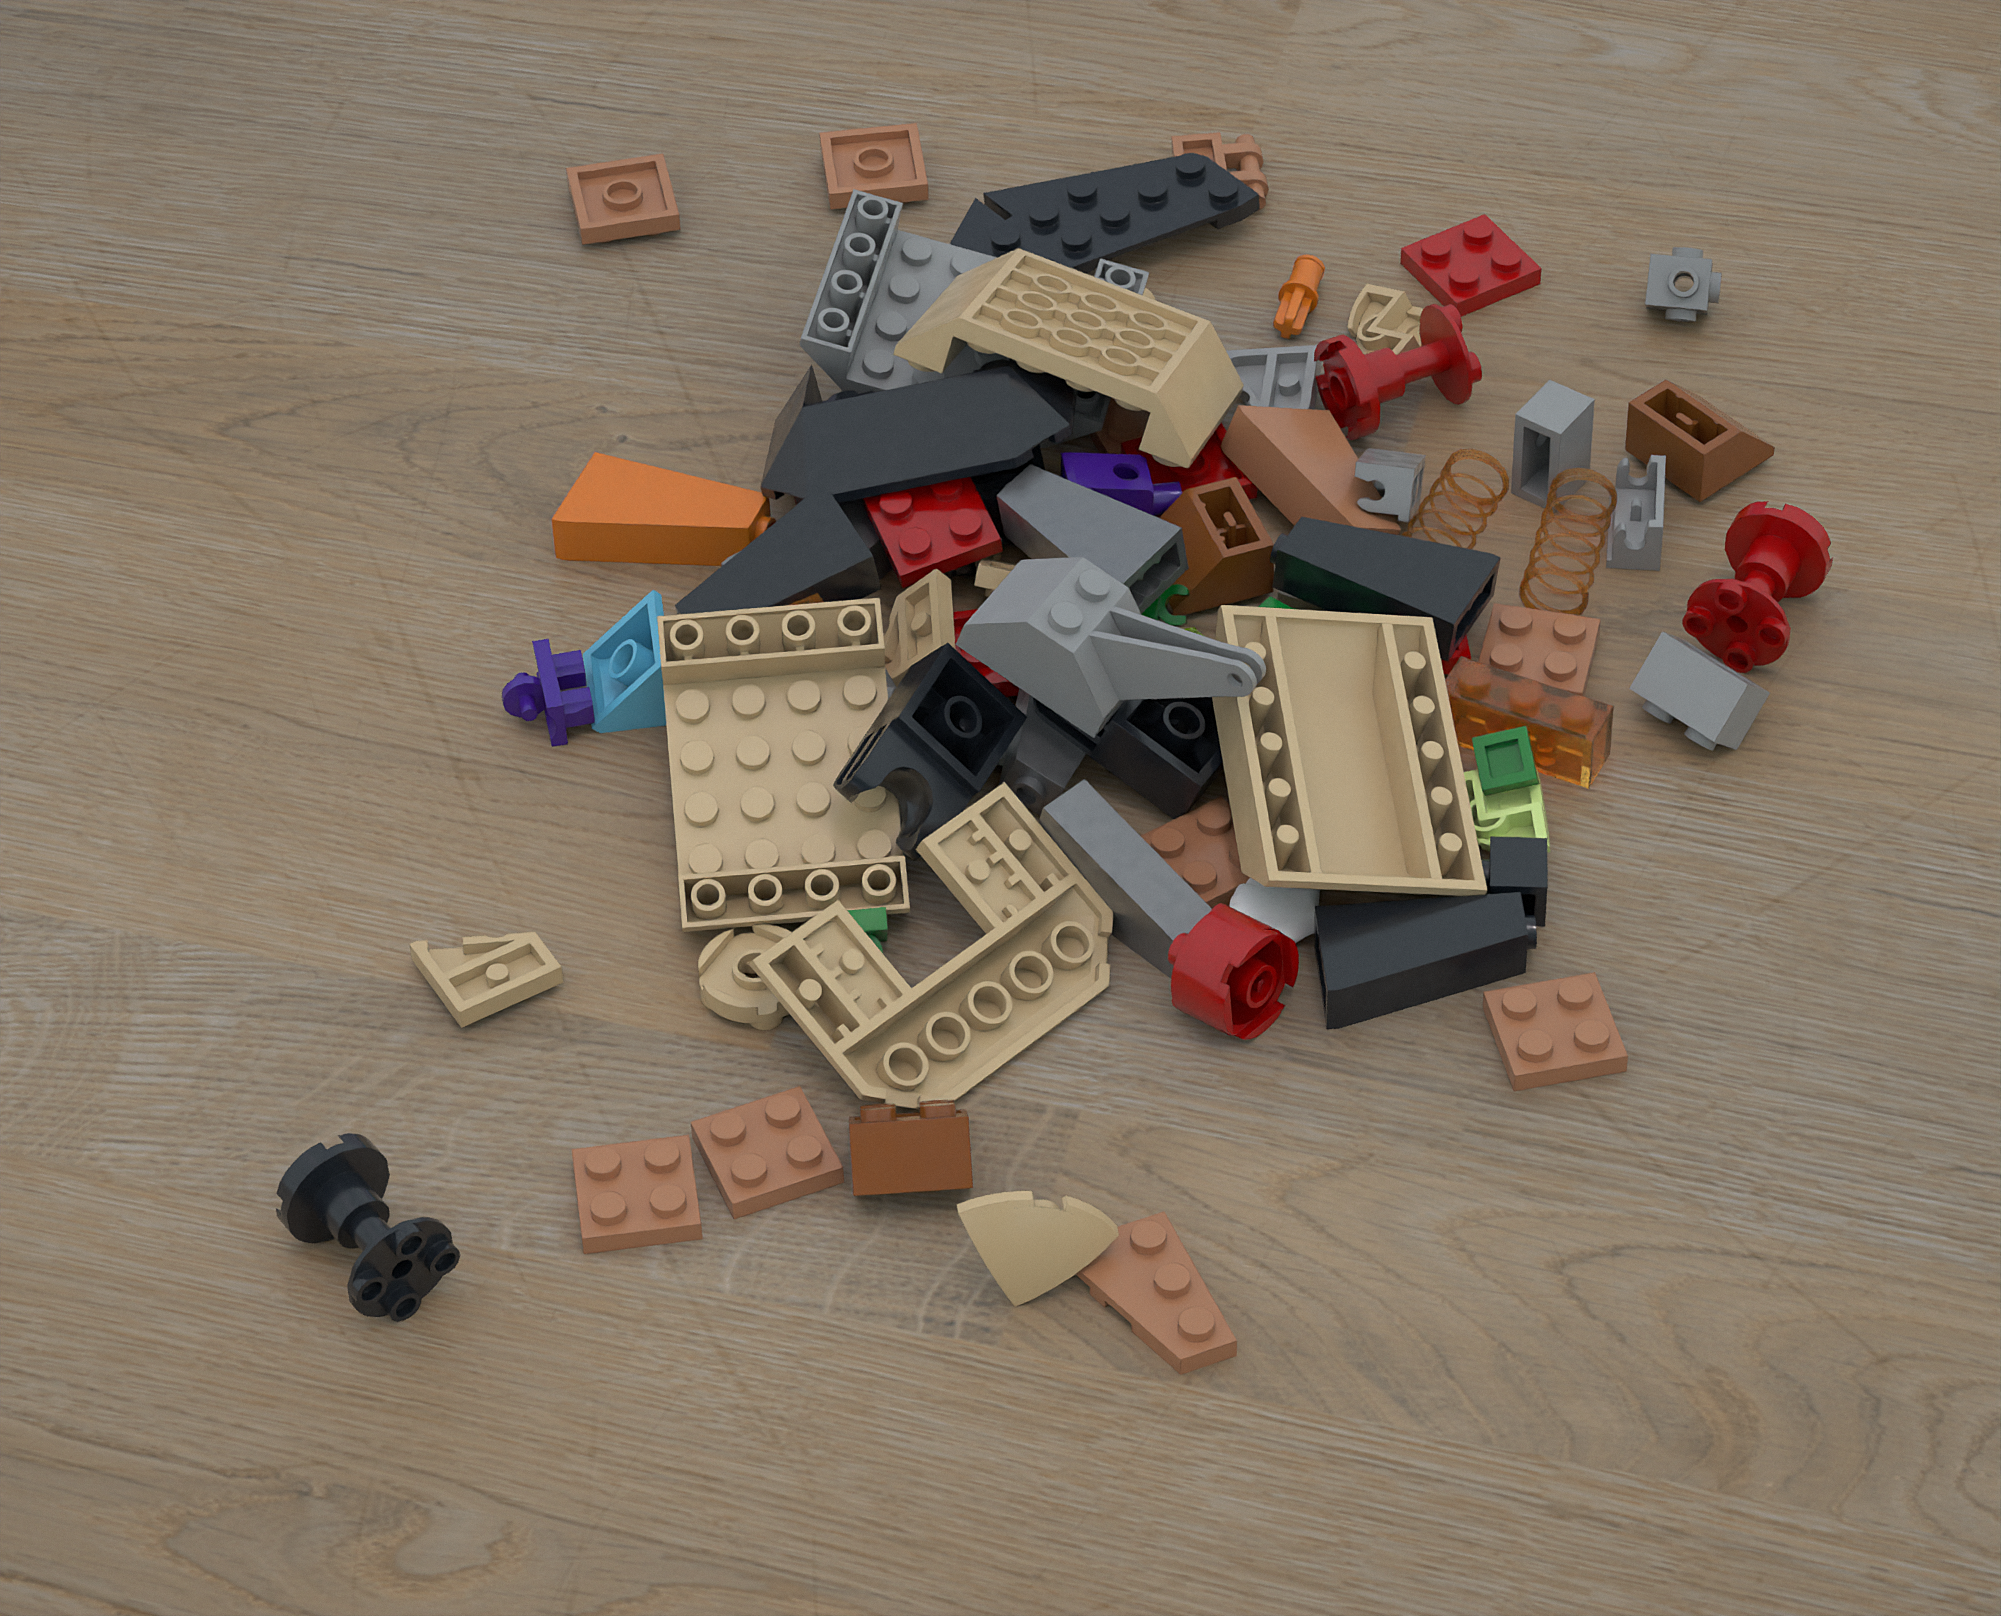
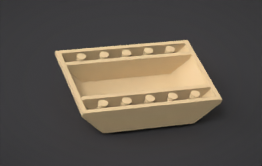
[1212,605,1487,896]

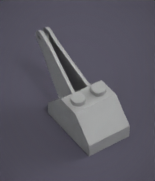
[956,557,1266,738]

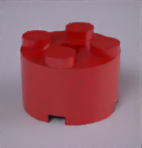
[1168,903,1299,1040]

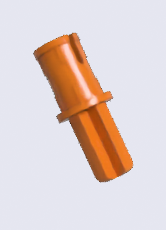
[1273,255,1325,339]

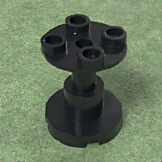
[276,1133,460,1322]

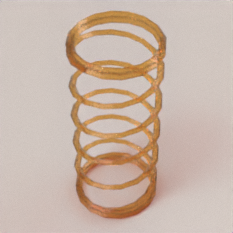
[1401,448,1509,549]
[1519,468,1617,616]

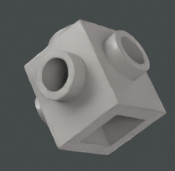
[1645,247,1722,322]

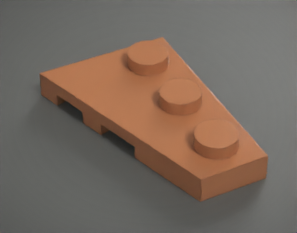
[1075,1211,1237,1375]

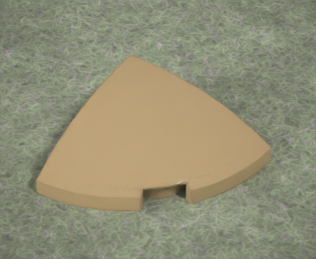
[1348,284,1424,355]
[957,1191,1119,1307]

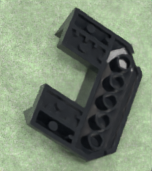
[760,358,1077,505]

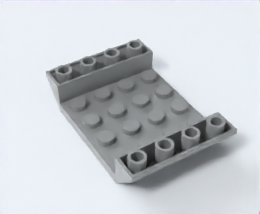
[800,189,1149,448]

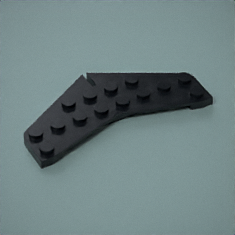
[950,153,1260,274]

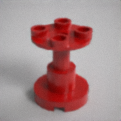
[1314,304,1482,441]
[1682,501,1833,673]

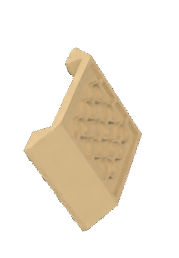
[893,248,1244,468]
[657,598,910,932]

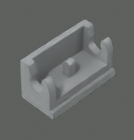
[1355,448,1426,522]
[1606,455,1666,571]

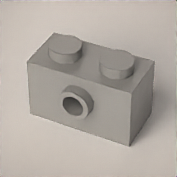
[1511,380,1595,513]
[1629,631,1770,751]

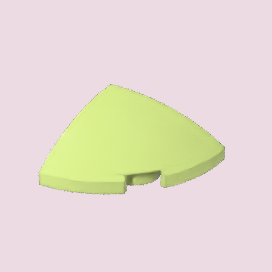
[1464,769,1551,853]

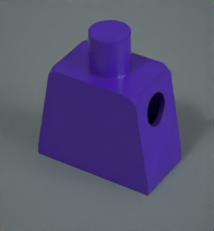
[1061,452,1182,516]

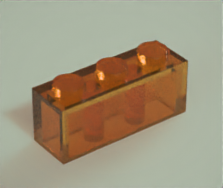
[1445,656,1614,789]

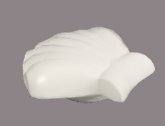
[1229,878,1320,943]

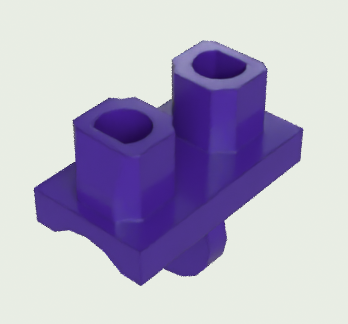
[501,639,595,747]

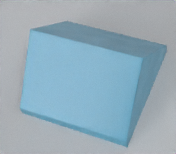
[583,590,666,733]

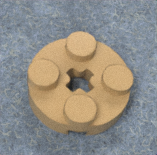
[698,924,792,1030]

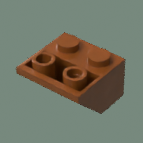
[1625,380,1775,502]
[1159,477,1274,616]
[849,1099,973,1196]

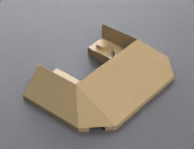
[750,782,1113,1110]

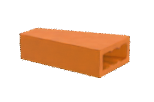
[551,452,776,566]

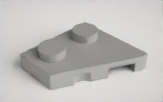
[1226,345,1322,410]

